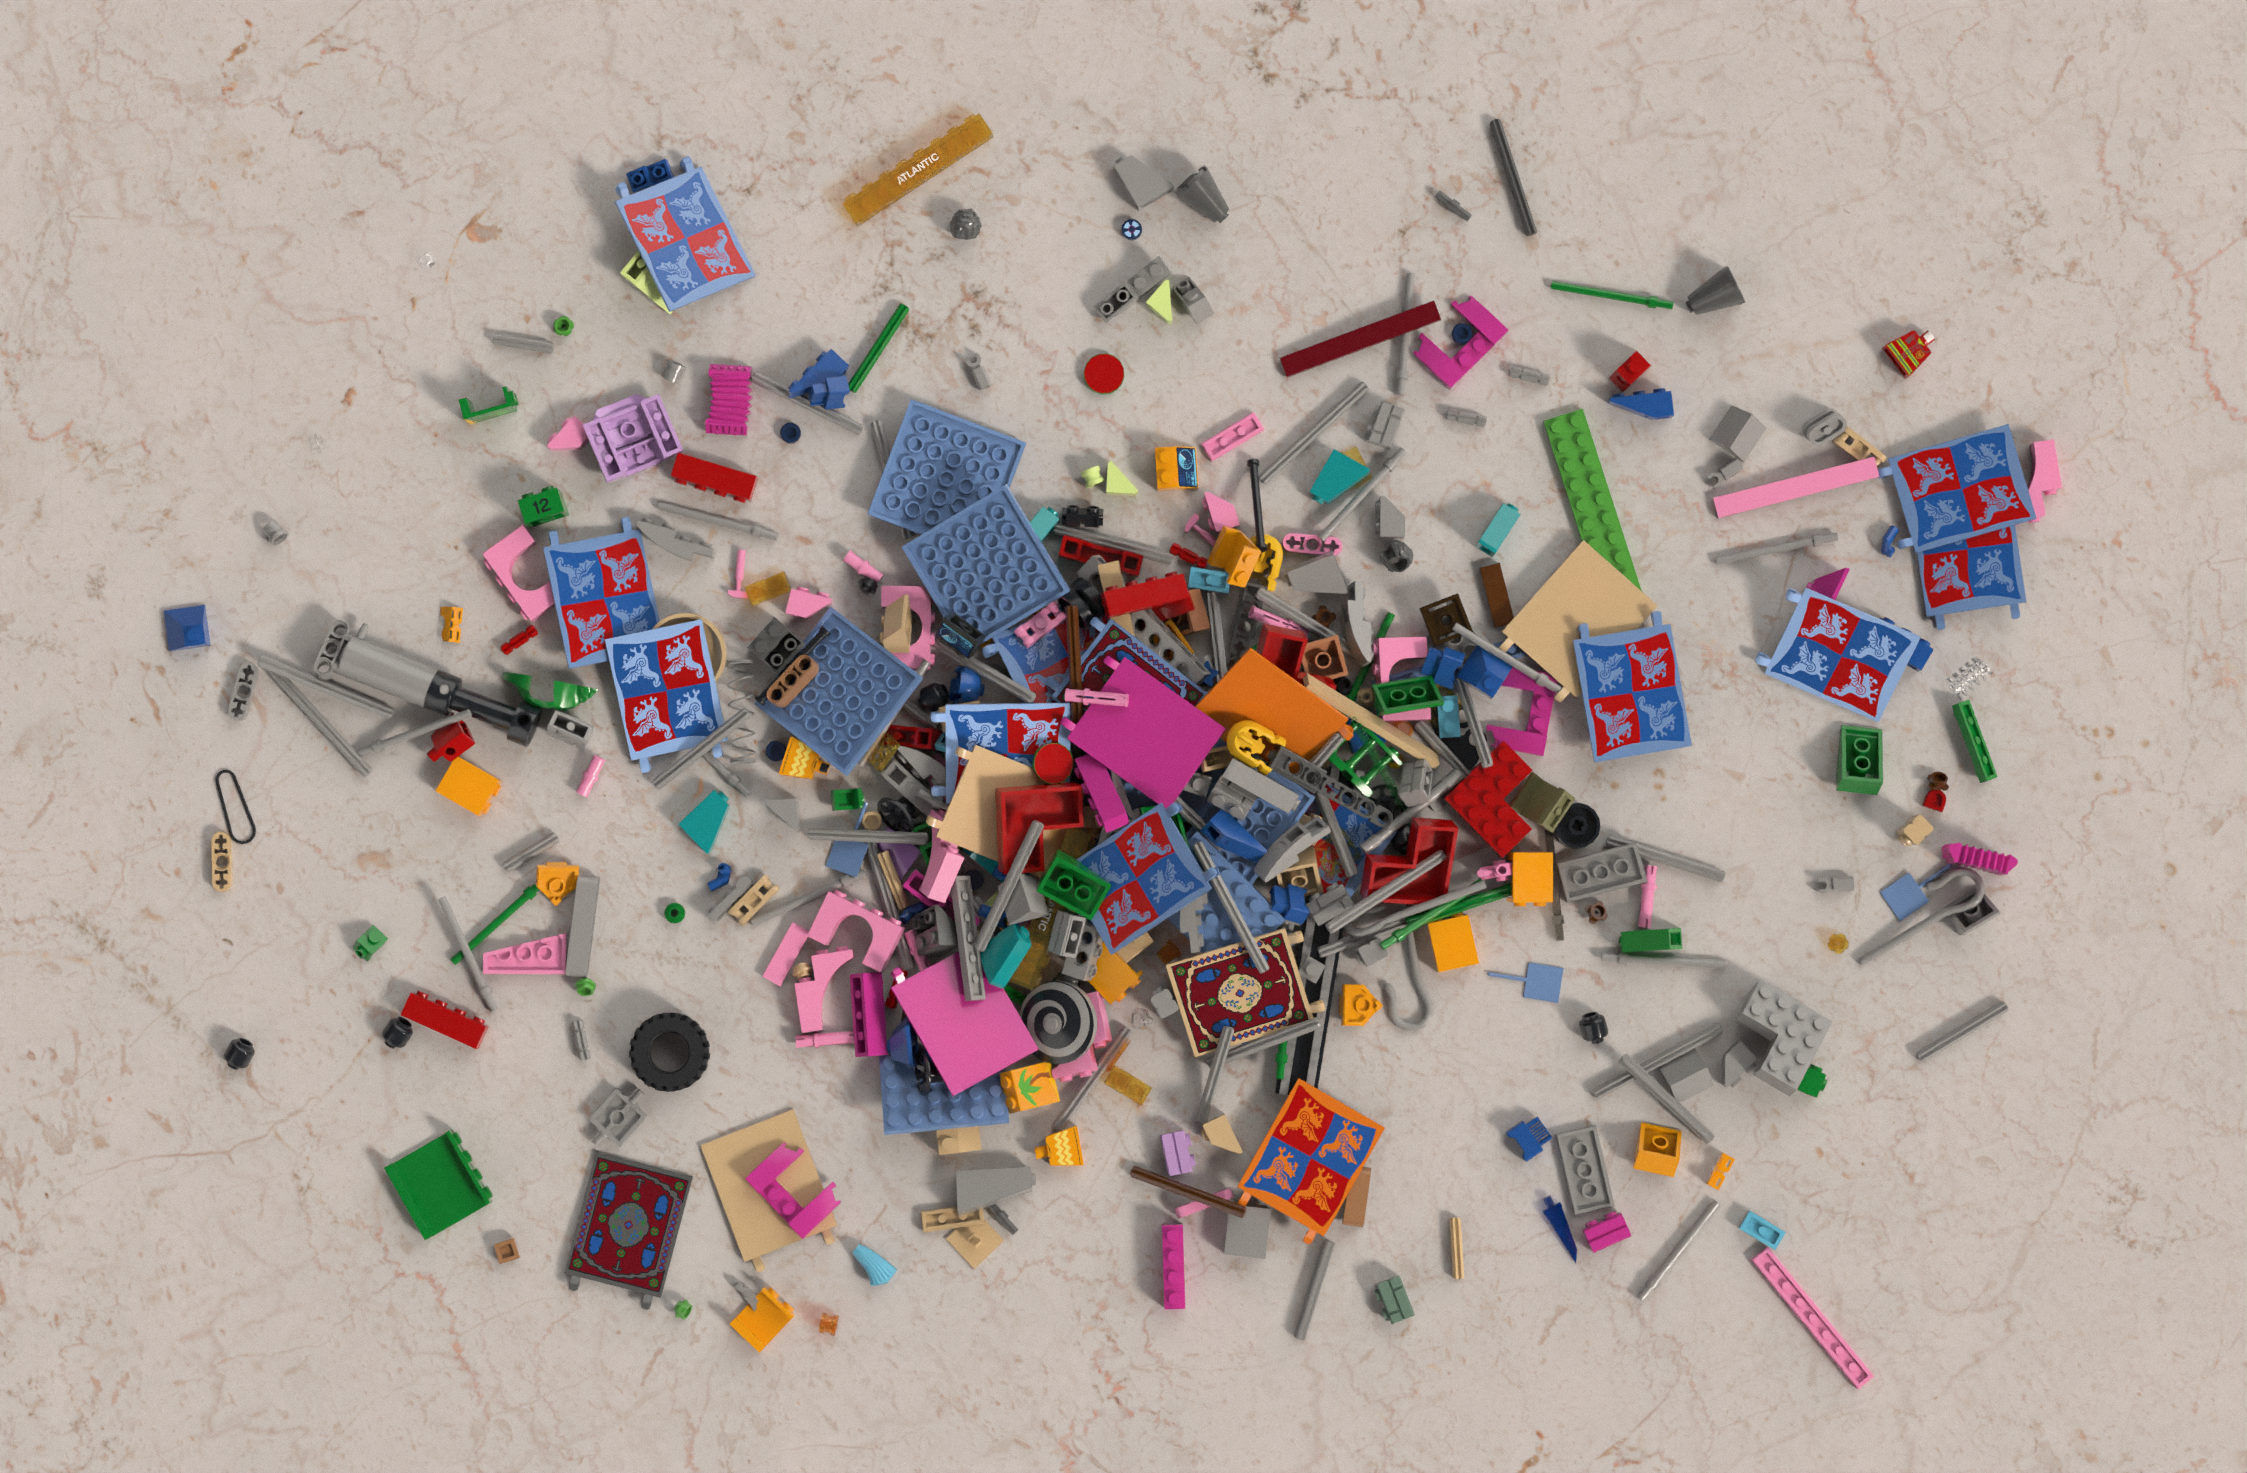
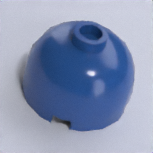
[949,666,985,704]

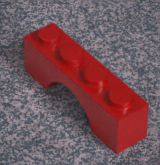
[1059,535,1144,578]

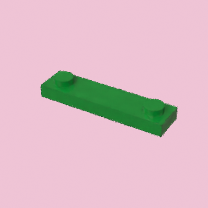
[1952,700,1998,783]

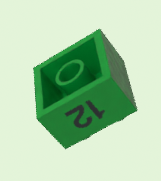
[517,486,569,528]

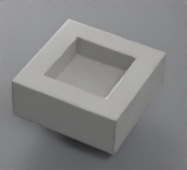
[1299,956,1326,984]

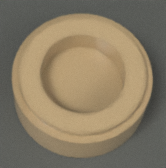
[861,811,882,831]

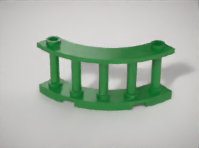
[1319,709,1402,798]

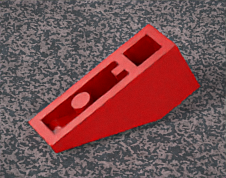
[878,725,943,752]

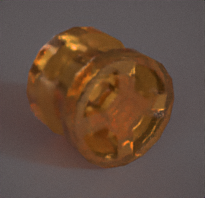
[819,1313,839,1336]

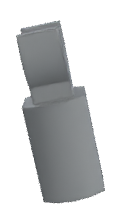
[965,353,992,391]
[1707,458,1743,489]
[1817,876,1854,893]

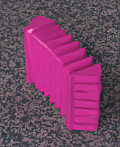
[705,364,753,436]
[1941,843,2018,876]

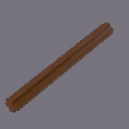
[1066,605,1084,725]
[1130,1166,1246,1218]

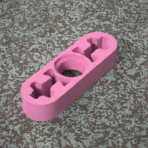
[1282,533,1342,556]
[1174,1187,1234,1218]

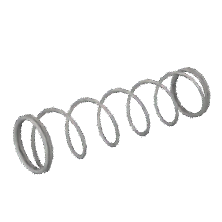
[726,659,756,764]

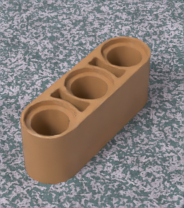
[766,655,819,708]
[1342,1167,1371,1228]

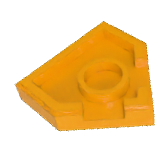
[535,862,579,906]
[1339,984,1383,1026]

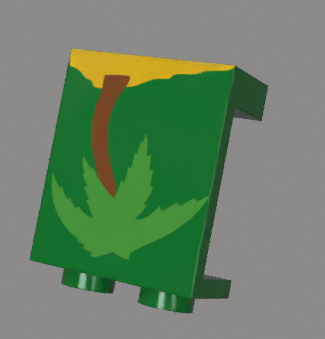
[459,386,519,425]

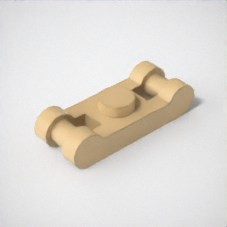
[1832,426,1887,469]
[728,874,780,927]

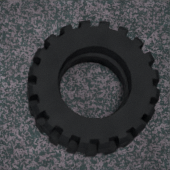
[629,1013,710,1092]

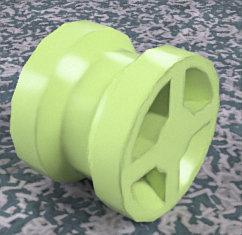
[1080,466,1105,489]

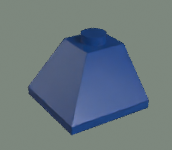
[164,605,211,651]
[1456,645,1512,699]
[887,1016,919,1066]

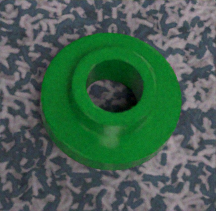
[664,903,685,923]

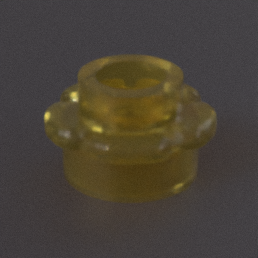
[1828,933,1849,954]

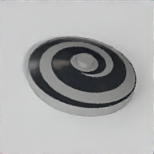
[1019,981,1097,1064]

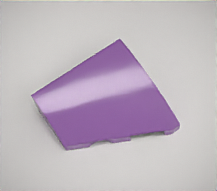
[877,827,921,881]

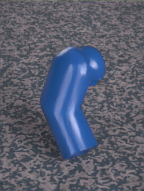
[1880,525,1899,557]
[707,863,731,892]
[898,902,928,924]

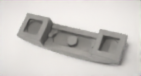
[1111,770,1141,820]

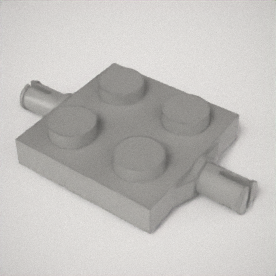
[589,1088,648,1147]

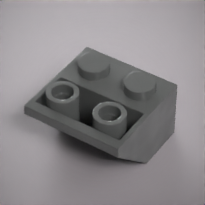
[747,617,805,675]
[913,905,958,957]

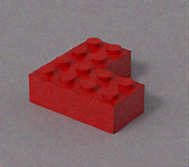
[1256,623,1336,690]
[1443,741,1533,858]
[995,782,1084,874]
[1360,817,1459,905]

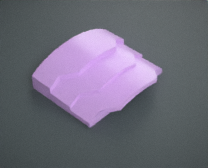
[582,394,683,483]

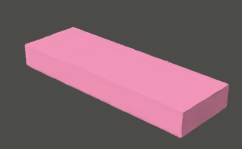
[1201,412,1264,462]
[762,922,809,987]

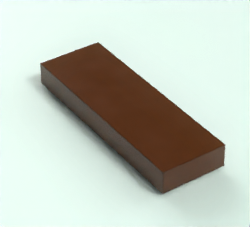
[1479,563,1514,628]

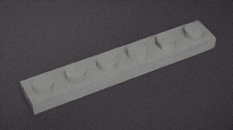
[951,876,986,1001]

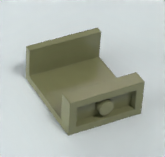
[1509,772,1575,833]

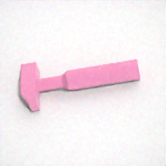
[1185,513,1217,547]
[727,550,748,599]

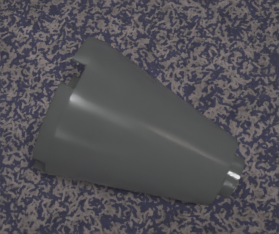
[1174,165,1229,223]
[1685,266,1745,315]

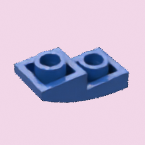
[626,159,674,193]

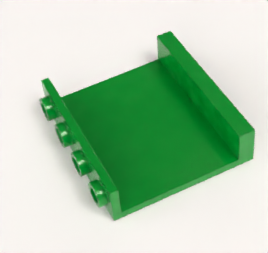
[384,1130,493,1240]

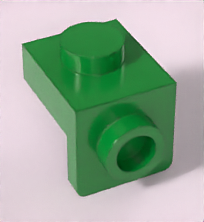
[831,788,864,811]
[353,925,388,962]

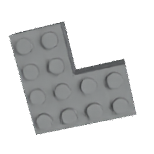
[1736,979,1832,1096]

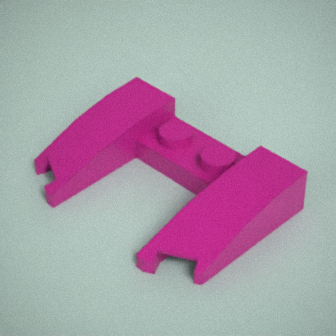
[1413,296,1509,390]
[1486,667,1558,757]
[745,1143,841,1239]

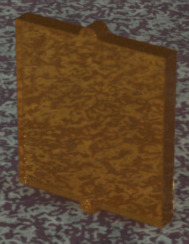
[1105,1039,1131,1073]

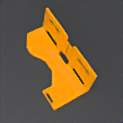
[440,607,463,643]
[1706,1152,1735,1190]

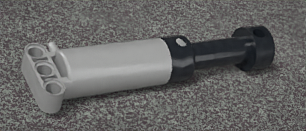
[313,620,542,747]

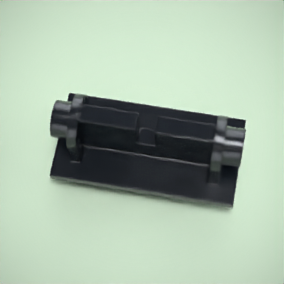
[1062,505,1104,528]

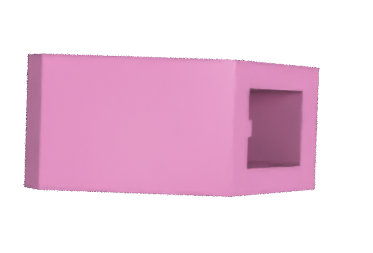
[547,416,589,451]
[1201,492,1240,534]
[785,587,833,619]

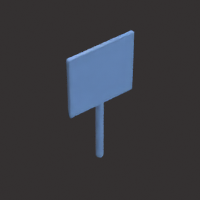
[826,802,869,877]
[1880,864,1952,921]
[1487,963,1564,1003]

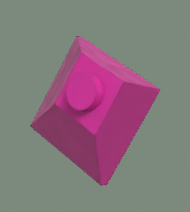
[1803,568,1850,600]

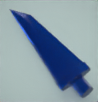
[1542,1195,1577,1263]

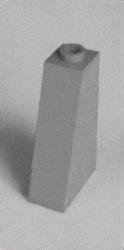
[1222,757,1301,814]
[956,1167,1036,1215]

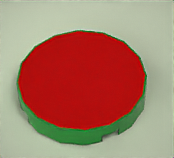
[1084,353,1125,395]
[1032,743,1073,784]

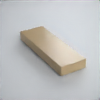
[920,1206,985,1233]

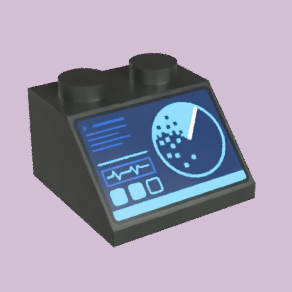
[935,612,986,659]

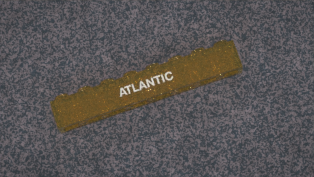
[842,113,994,227]
[1009,828,1096,990]

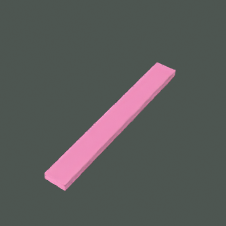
[1713,457,1879,518]
[1751,1246,1874,1389]

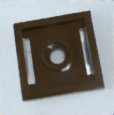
[1419,593,1473,647]

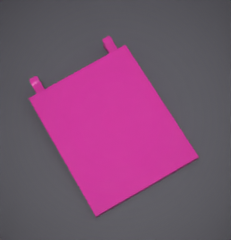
[1060,656,1226,808]
[891,952,1039,1097]

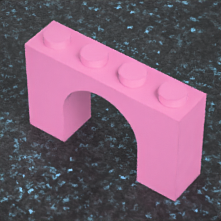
[483,525,555,622]
[881,586,936,670]
[1371,637,1431,722]
[807,890,905,972]

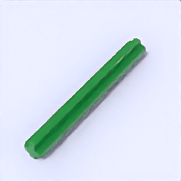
[848,303,909,393]

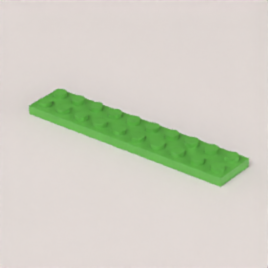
[1543,409,1642,591]

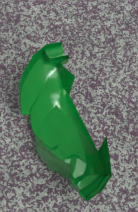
[503,672,598,711]

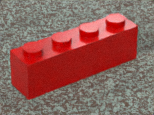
[671,453,758,503]
[1101,571,1189,619]
[401,990,489,1049]

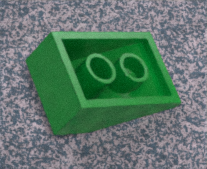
[1836,725,1883,795]
[1036,849,1112,920]

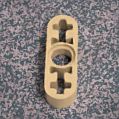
[211,832,233,892]

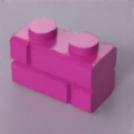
[1582,1211,1631,1253]

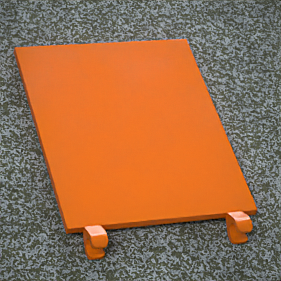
[1195,648,1354,774]

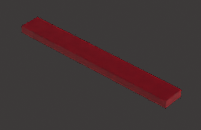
[1280,301,1441,378]

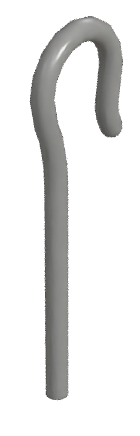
[1859,867,1985,966]
[1344,880,1487,937]
[1384,904,1433,1031]

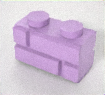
[1160,1130,1196,1176]

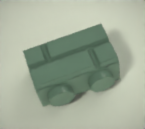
[1374,1275,1415,1324]

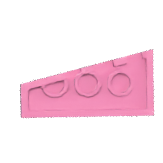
[483,933,567,974]

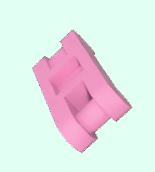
[1014,600,1066,648]

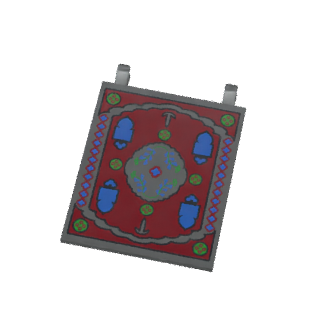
[564,1152,693,1310]

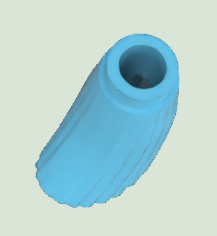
[852,1244,897,1286]

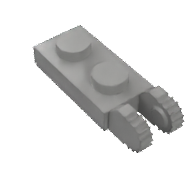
[707,876,754,924]

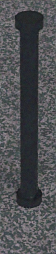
[1247,459,1268,552]
[754,626,831,706]

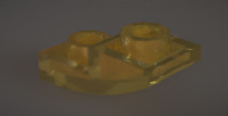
[744,571,792,606]
[1104,1066,1152,1106]

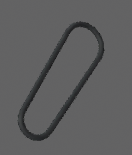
[216,770,256,844]

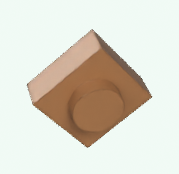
[494,1238,521,1264]

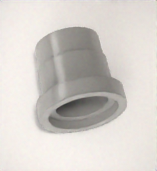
[663,360,687,384]
[263,520,289,546]

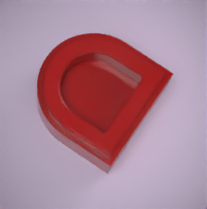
[1922,790,1946,813]

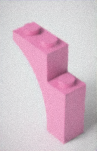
[2017,439,2062,525]
[919,809,964,903]
[795,946,855,1033]
[1051,991,1112,1083]

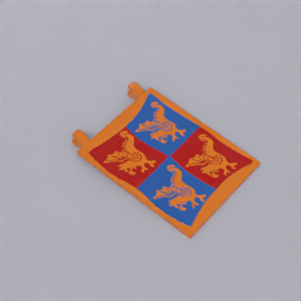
[1237,1078,1385,1244]

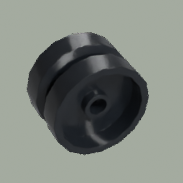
[1057,577,1105,631]
[1553,803,1601,849]

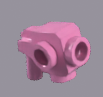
[1477,859,1512,882]

